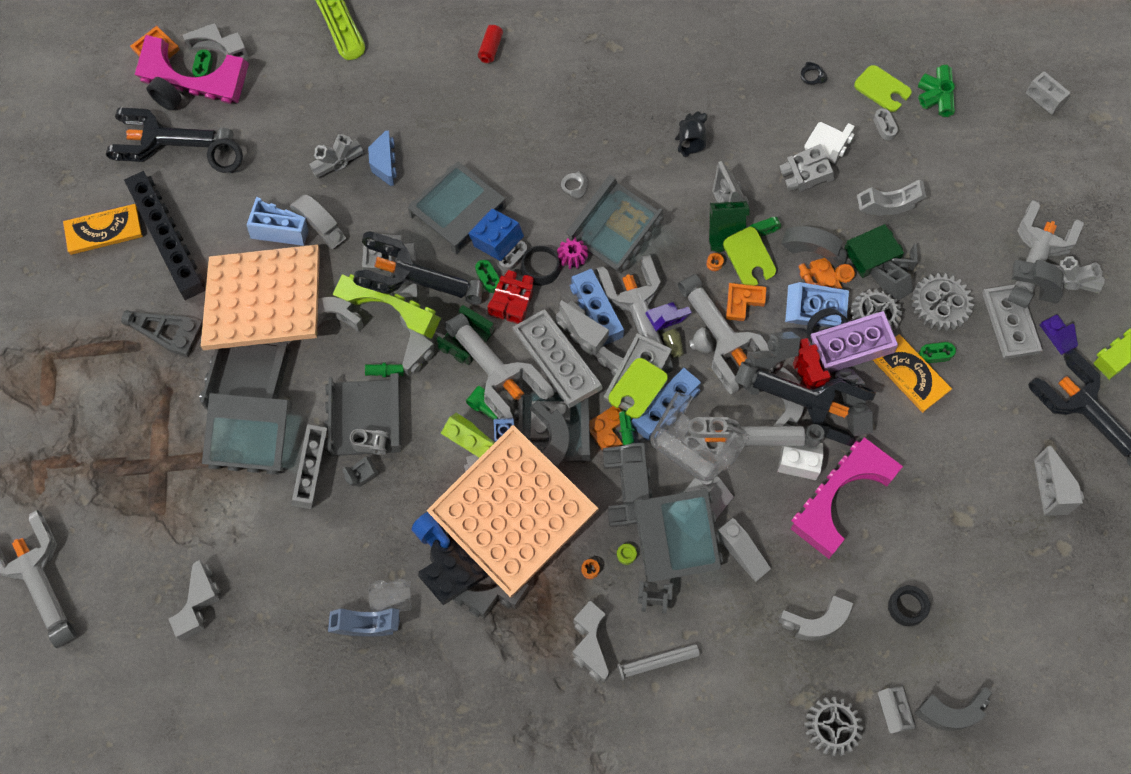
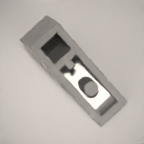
[560,300,609,355]
[718,518,771,582]

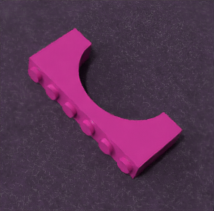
[135,35,249,104]
[791,437,903,559]

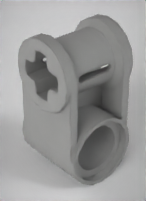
[350,429,389,455]

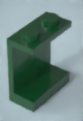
[709,201,750,252]
[844,224,904,279]
[437,305,495,365]

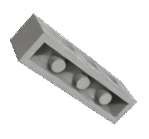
[291,424,327,509]

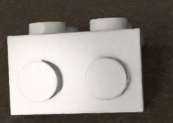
[804,122,855,164]

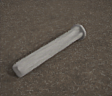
[617,644,700,681]

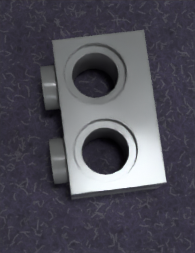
[1026,71,1071,115]

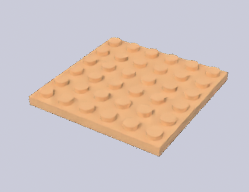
[201,245,320,350]
[427,425,599,598]

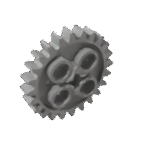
[911,273,974,331]

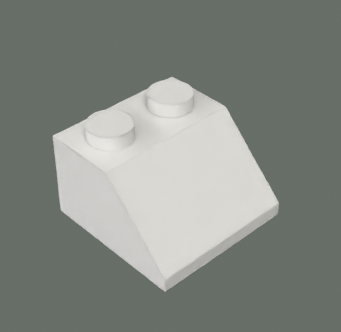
[777,443,823,480]

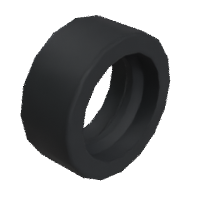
[146,77,182,110]
[207,138,243,173]
[888,585,930,627]

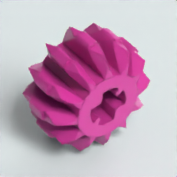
[557,238,588,269]

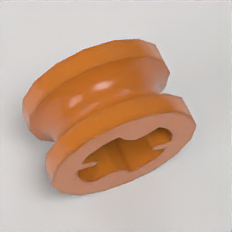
[706,253,724,271]
[581,559,600,579]

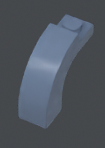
[328,608,400,636]

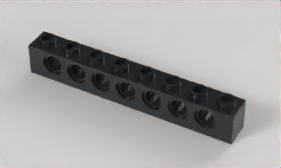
[124,171,205,300]

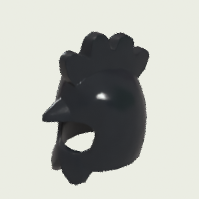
[675,111,708,157]

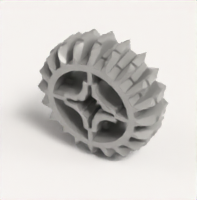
[850,288,902,332]
[804,697,863,757]

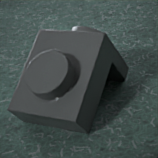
[342,457,378,487]

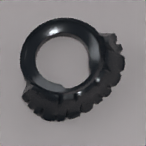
[800,62,827,85]

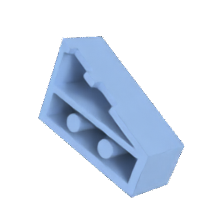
[247,197,308,246]

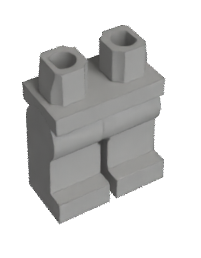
[779,144,834,192]

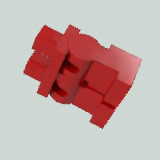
[487,270,533,324]
[793,338,831,390]

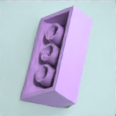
[811,311,898,374]

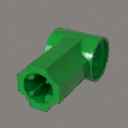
[466,386,498,420]

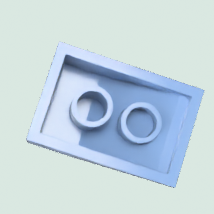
[785,282,849,327]

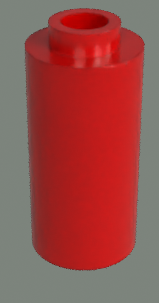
[478,25,503,63]

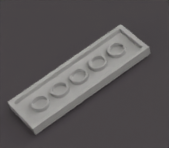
[512,309,603,408]

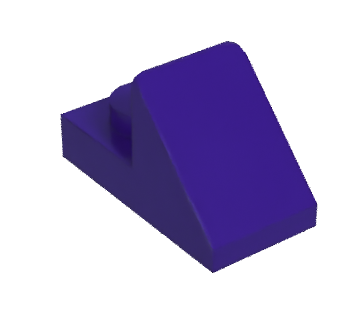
[1040,315,1078,355]

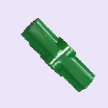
[918,65,955,117]

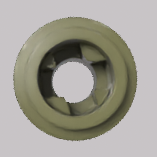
[662,329,684,358]

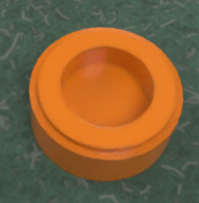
[835,264,855,283]

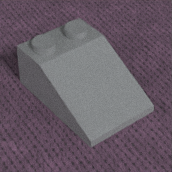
[712,161,749,206]
[1034,446,1084,516]

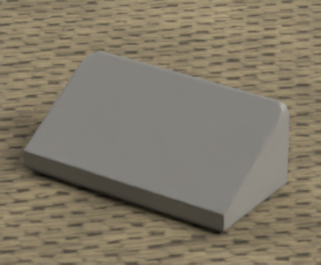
[878,686,915,734]

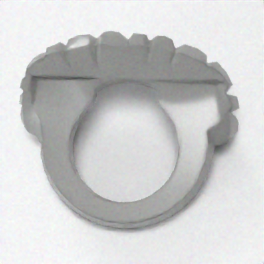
[561,171,588,198]

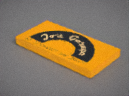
[63,204,143,255]
[873,334,952,413]

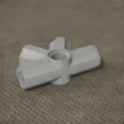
[309,134,363,178]
[1050,256,1105,293]

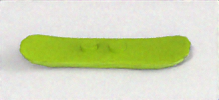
[315,0,365,60]

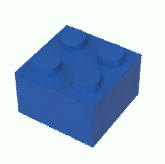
[468,209,524,261]

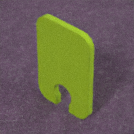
[854,65,912,112]
[723,227,776,286]
[608,358,667,419]

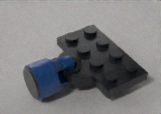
[412,511,489,605]

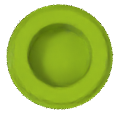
[617,543,637,565]

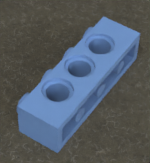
[570,269,624,346]
[632,368,701,441]

